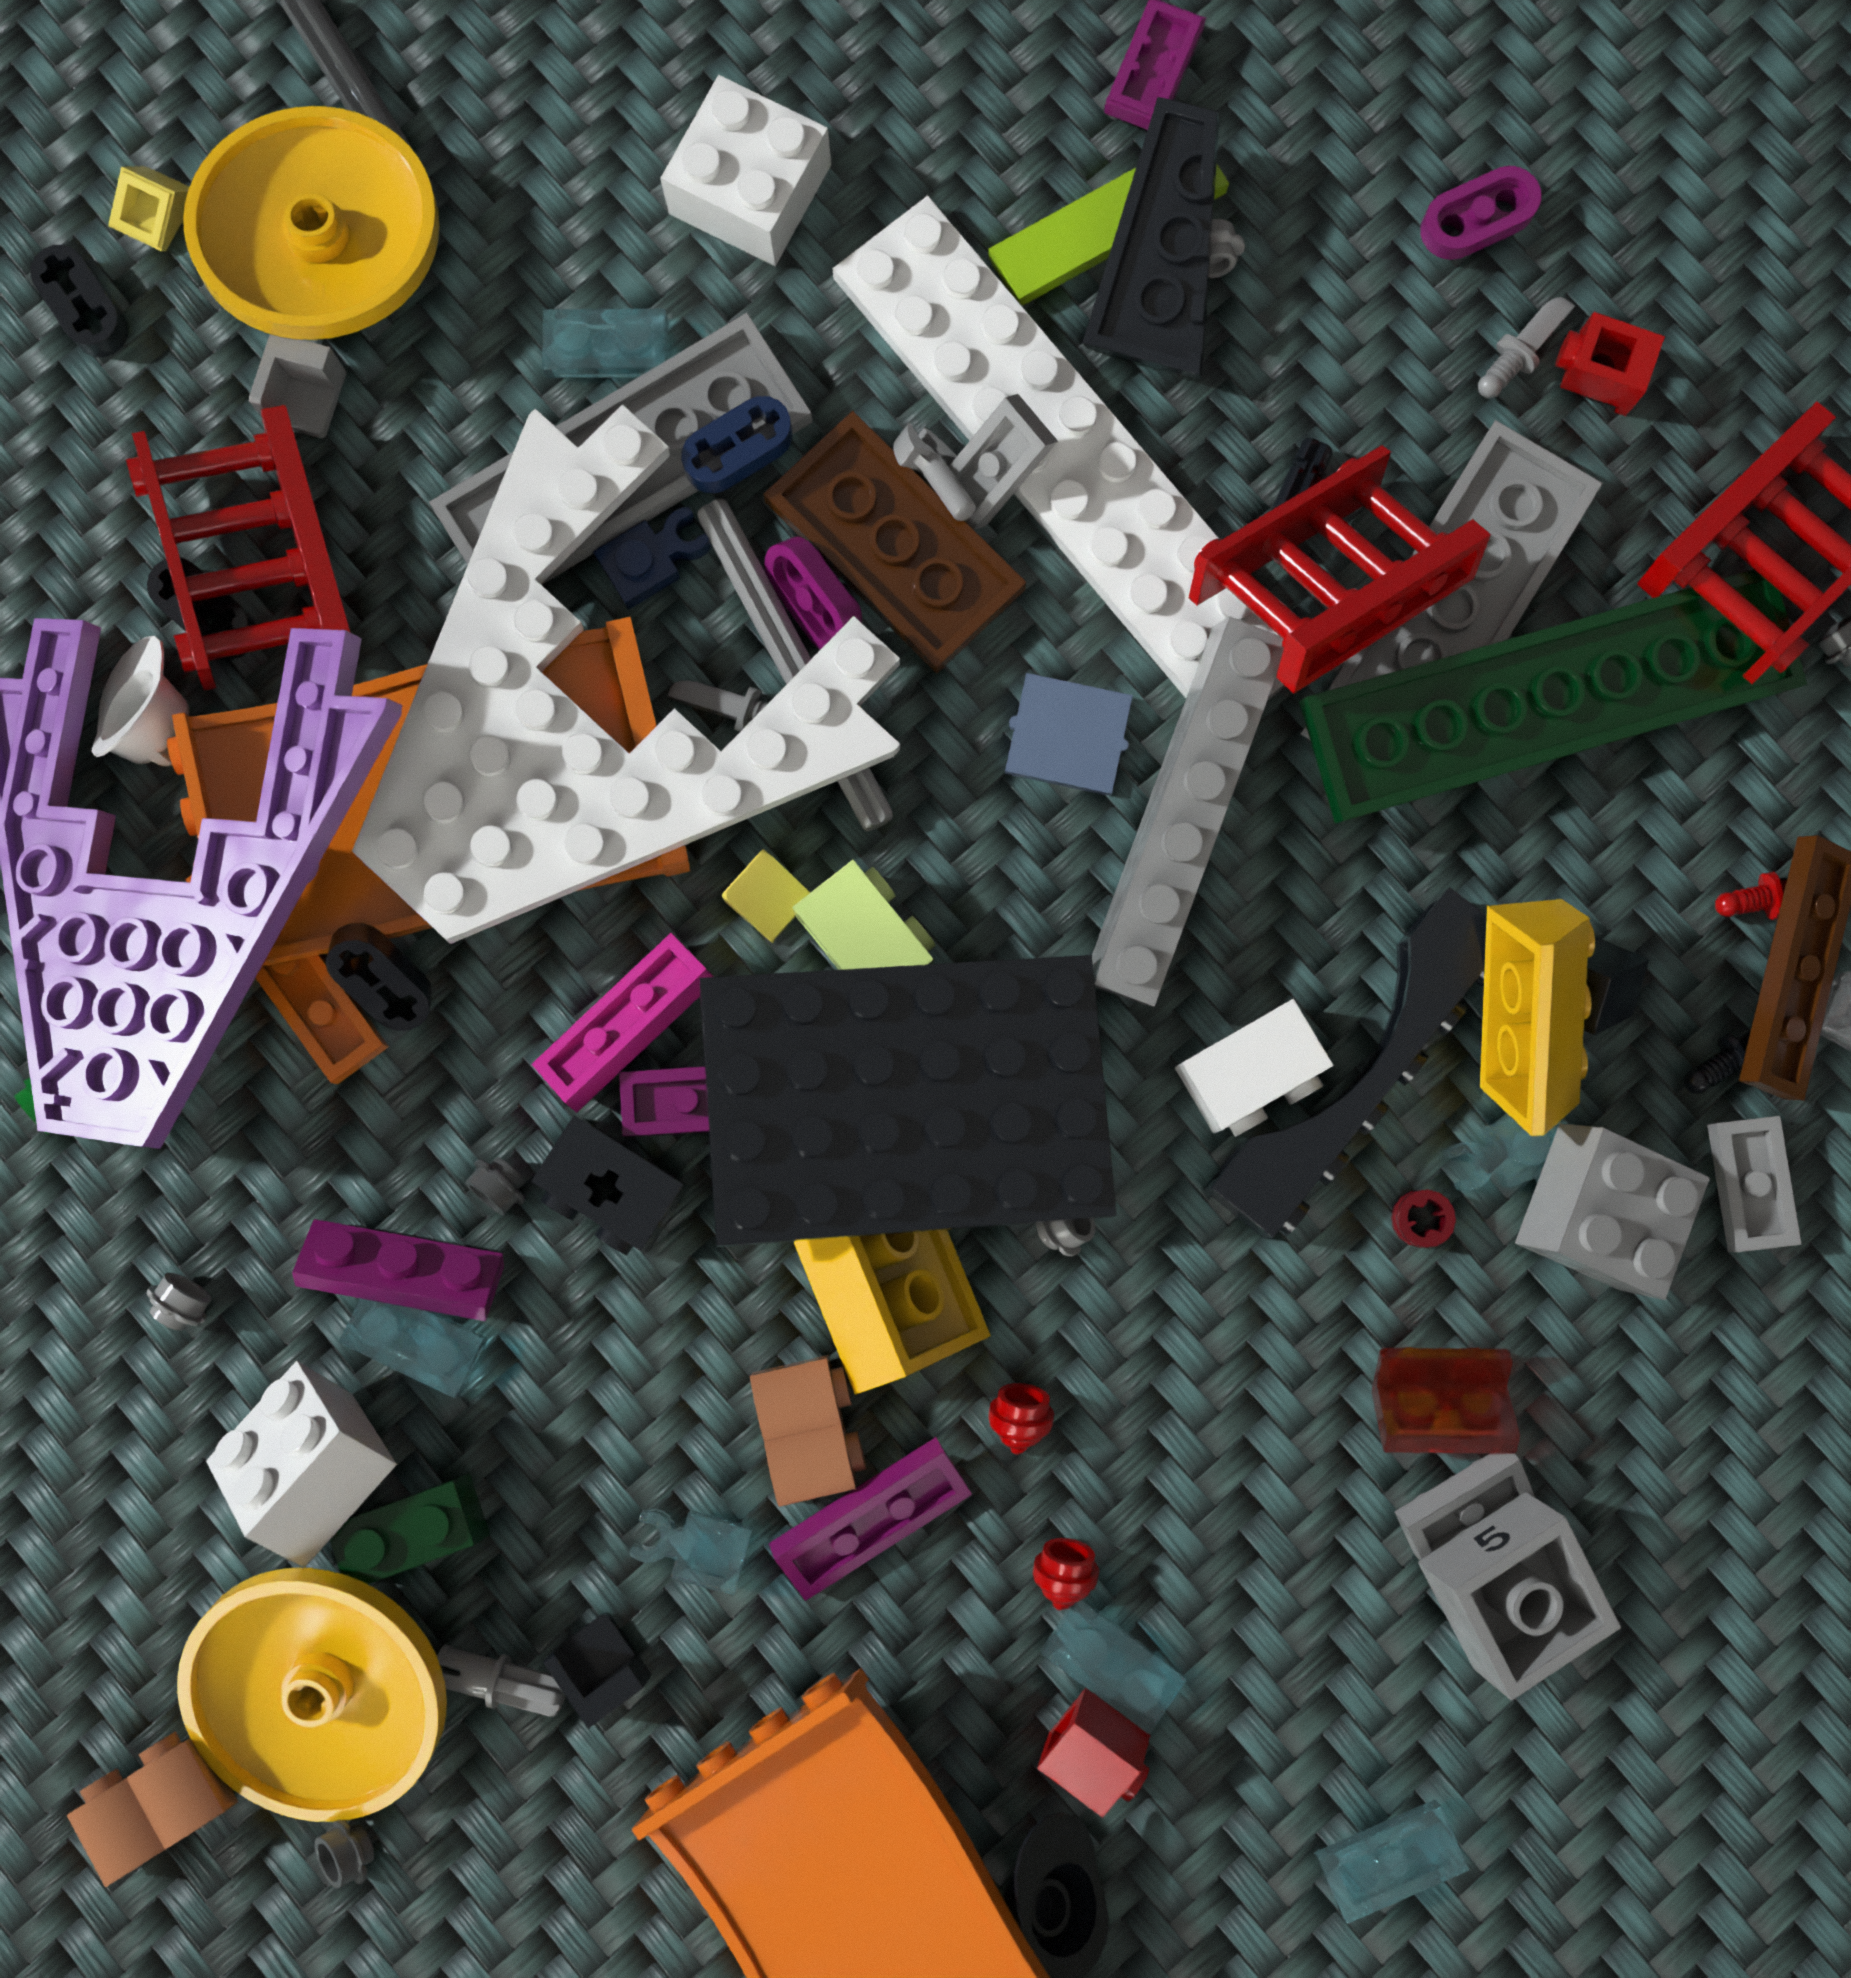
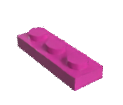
[531,933,714,1113]

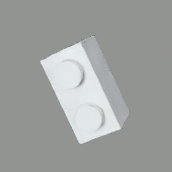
[1175,999,1333,1137]

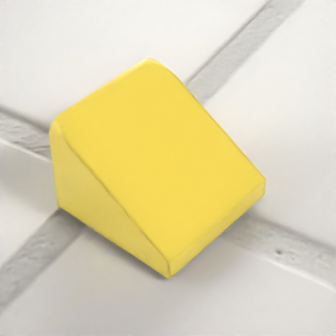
[108,166,189,251]
[722,849,810,943]

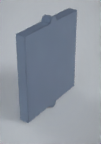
[1005,673,1133,796]

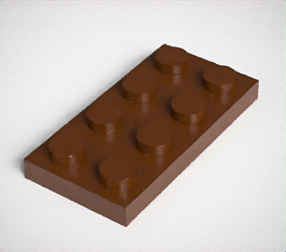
[763,411,1026,674]

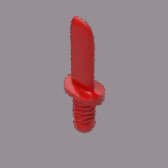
[1715,871,1787,920]

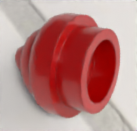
[988,1383,1054,1455]
[1032,1538,1099,1611]

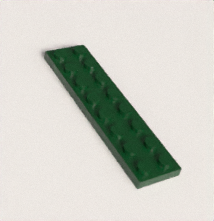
[1299,570,1808,824]

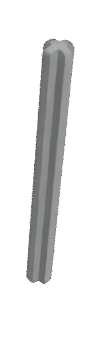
[697,499,893,831]

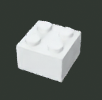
[660,74,831,266]
[206,1361,397,1568]

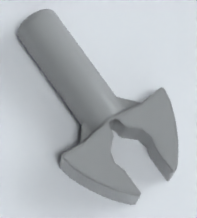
[893,423,976,521]

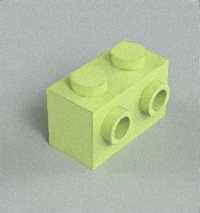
[792,860,936,970]

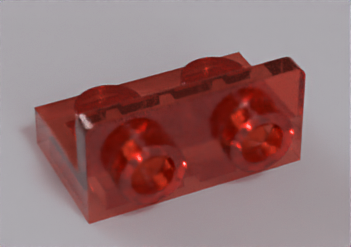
[1371,1347,1521,1454]

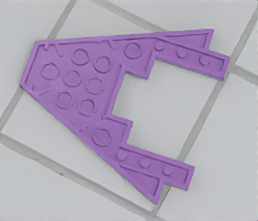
[0,618,403,1149]

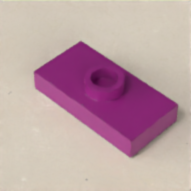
[1104,0,1206,130]

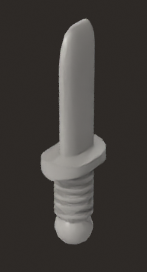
[1478,297,1575,399]
[667,680,768,732]

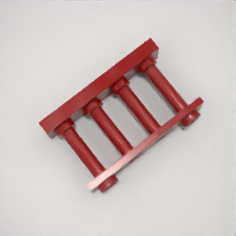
[1637,401,1851,684]
[126,405,350,691]
[1188,445,1491,694]

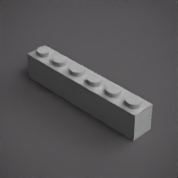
[1092,616,1284,1007]

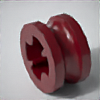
[1391,1189,1456,1248]

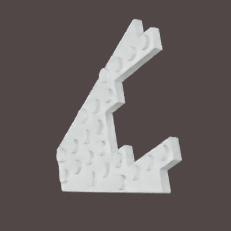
[352,404,900,944]

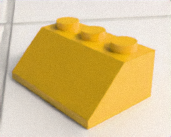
[1480,899,1595,1137]
[793,1230,991,1395]

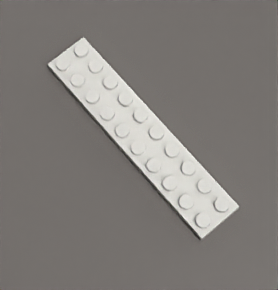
[833,196,1285,701]

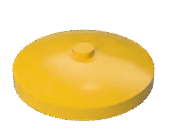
[183,106,440,340]
[177,1568,447,1822]

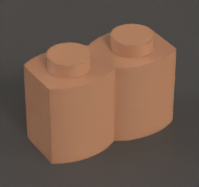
[750,1355,866,1507]
[67,1731,239,1887]

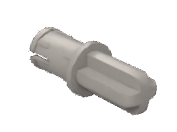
[437,1644,565,1717]

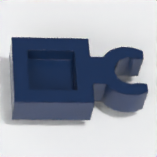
[593,507,711,610]

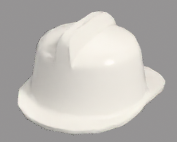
[91,636,190,767]

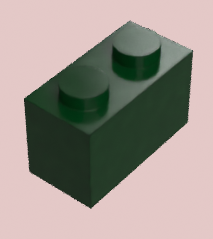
[330,1473,490,1584]

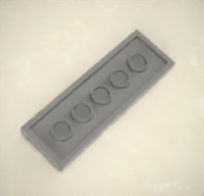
[429,313,813,585]
[1301,420,1603,740]

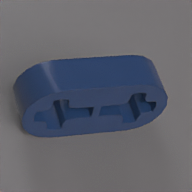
[681,396,792,493]

